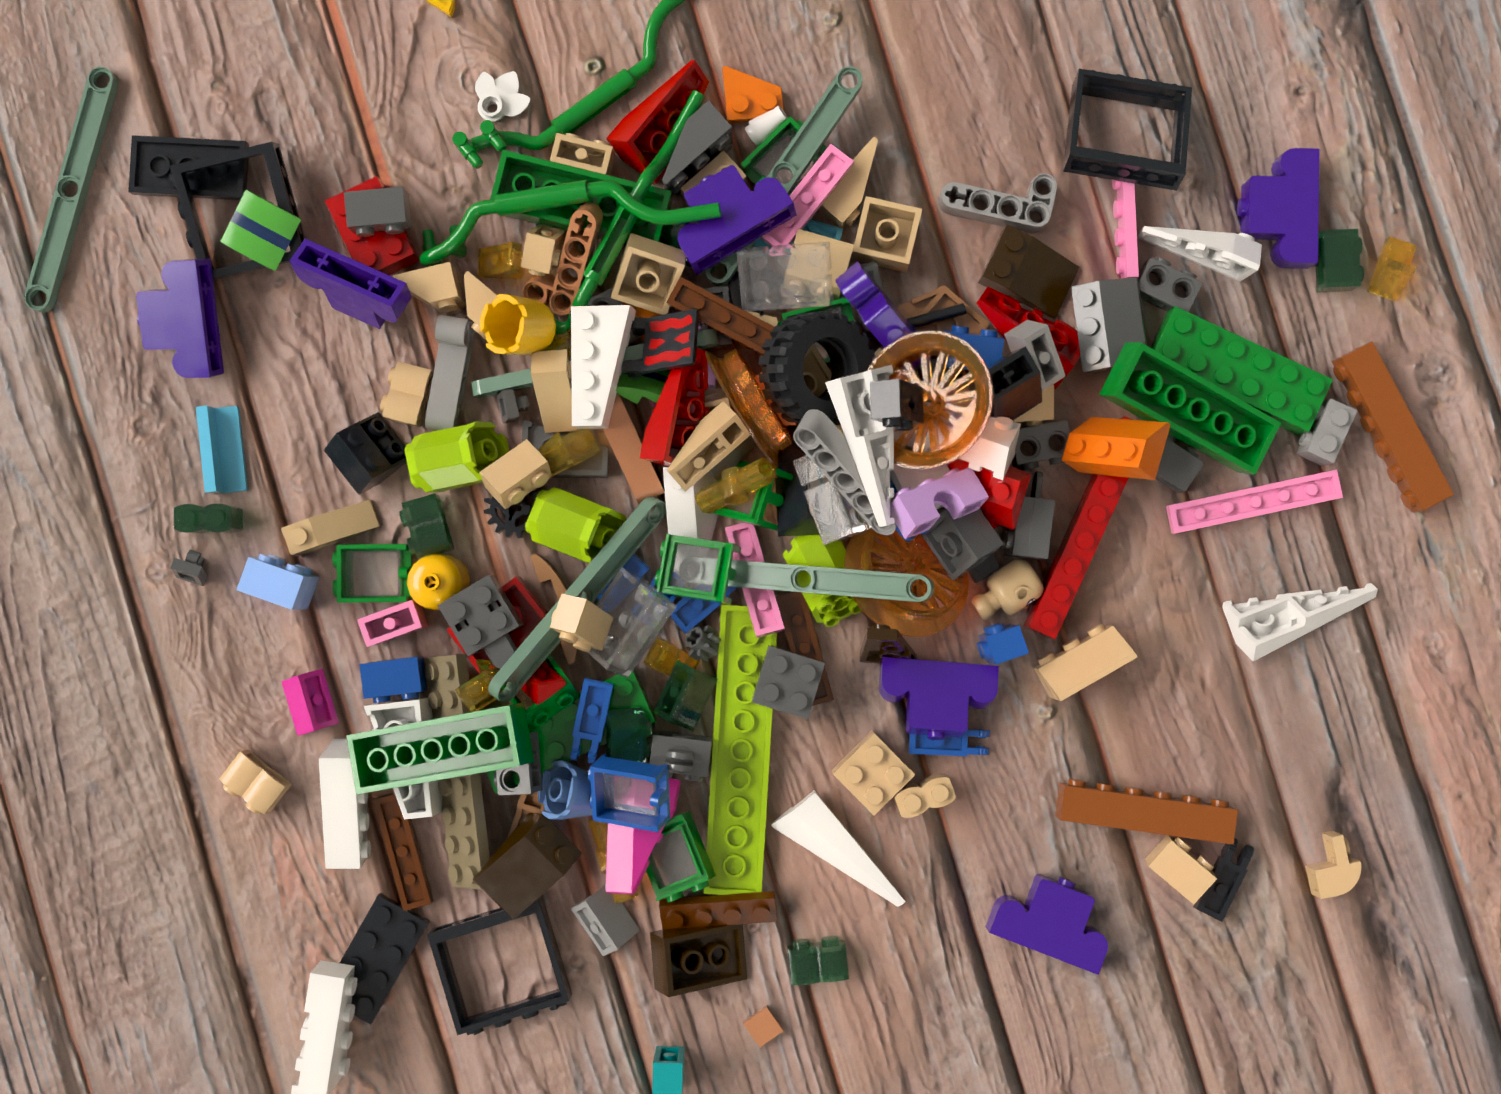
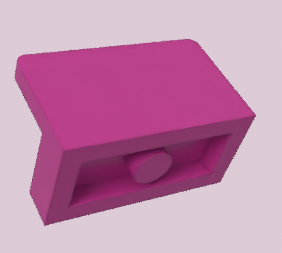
[282,668,339,736]

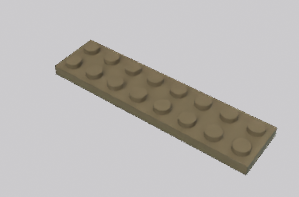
[425,653,490,890]

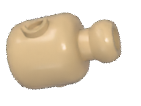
[971,558,1044,620]

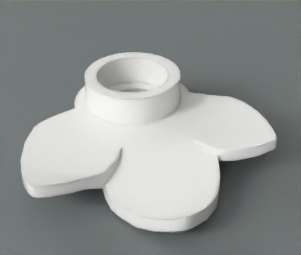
[475,71,531,122]

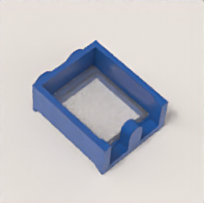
[588,754,670,832]

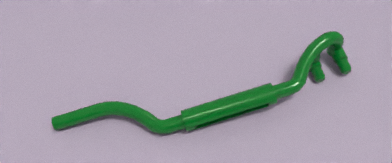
[452,0,685,169]
[545,90,705,352]
[419,180,722,267]

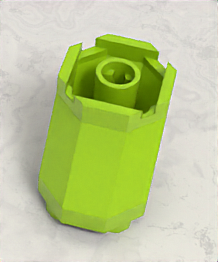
[405,421,509,493]
[525,487,626,564]
[783,534,867,627]

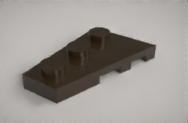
[860,624,917,663]

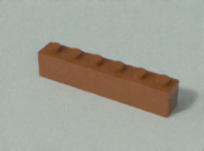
[1332,341,1454,512]
[1055,779,1238,845]

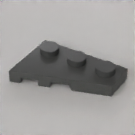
[522,419,609,478]

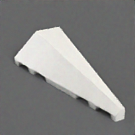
[825,365,894,527]
[1222,583,1378,662]
[771,790,906,907]

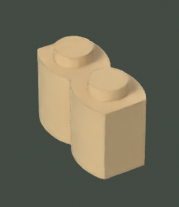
[380,361,434,428]
[219,750,292,814]
[893,773,956,818]

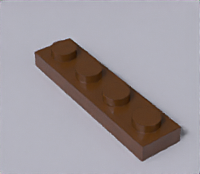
[666,277,774,356]
[775,592,834,706]
[373,793,434,911]
[659,891,778,929]

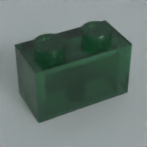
[1315,229,1364,293]
[653,660,718,731]
[606,707,652,763]

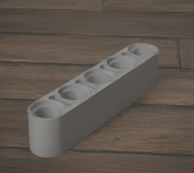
[793,409,897,535]

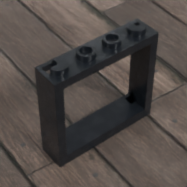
[1063,68,1192,191]
[169,142,305,280]
[427,895,572,1036]

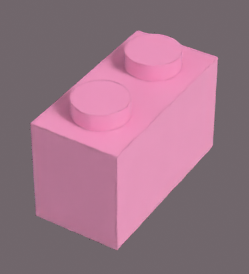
[357,600,429,647]

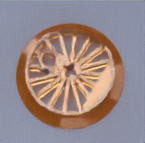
[867,331,993,470]
[705,349,793,468]
[844,522,969,637]

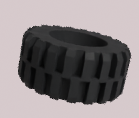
[758,311,876,425]

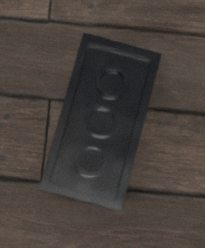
[128,135,249,200]
[340,893,430,1025]

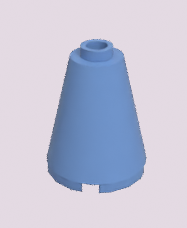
[538,760,593,820]

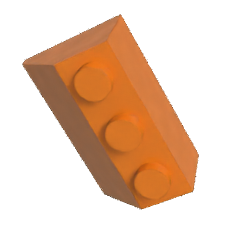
[1062,417,1171,480]

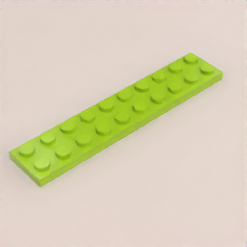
[704,605,777,895]

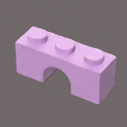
[890,468,989,539]

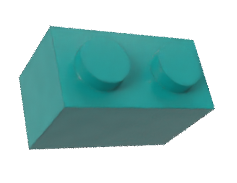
[652,1046,685,1094]

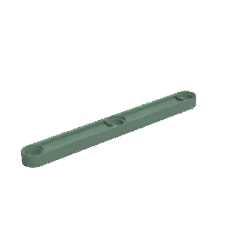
[24,66,119,313]
[706,66,863,286]
[471,329,719,398]
[488,497,666,703]
[679,557,935,602]

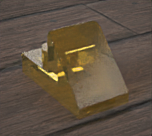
[1367,236,1417,301]
[477,242,523,279]
[538,429,600,476]
[643,637,701,685]
[455,659,507,712]

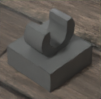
[497,389,530,424]
[170,550,208,586]

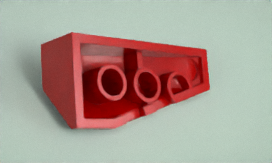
[606,60,709,184]
[976,287,1080,389]
[640,348,709,466]
[944,459,1032,530]

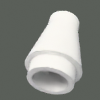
[745,105,788,146]

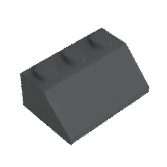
[1071,277,1148,374]

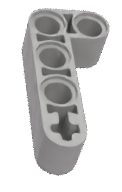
[938,173,1057,233]
[425,314,475,431]

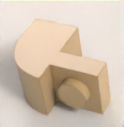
[1305,831,1361,899]

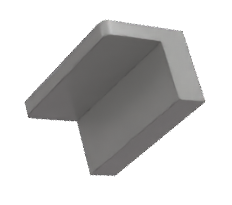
[571,884,639,956]

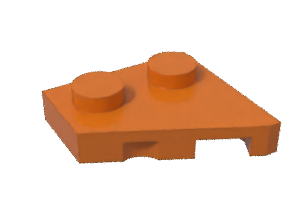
[722,66,783,124]

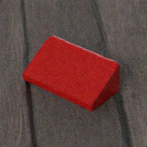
[521,661,565,705]

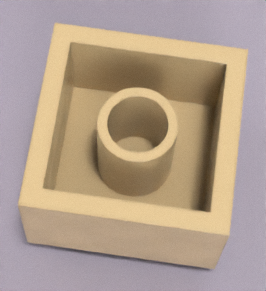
[852,196,922,273]
[611,233,686,315]
[831,730,915,816]

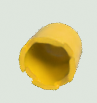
[480,294,556,355]
[407,554,470,610]

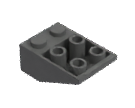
[662,100,733,196]

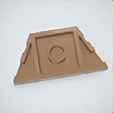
[897,285,988,380]

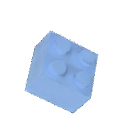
[236,554,319,610]

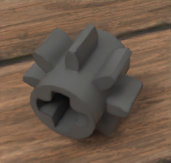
[684,625,721,661]

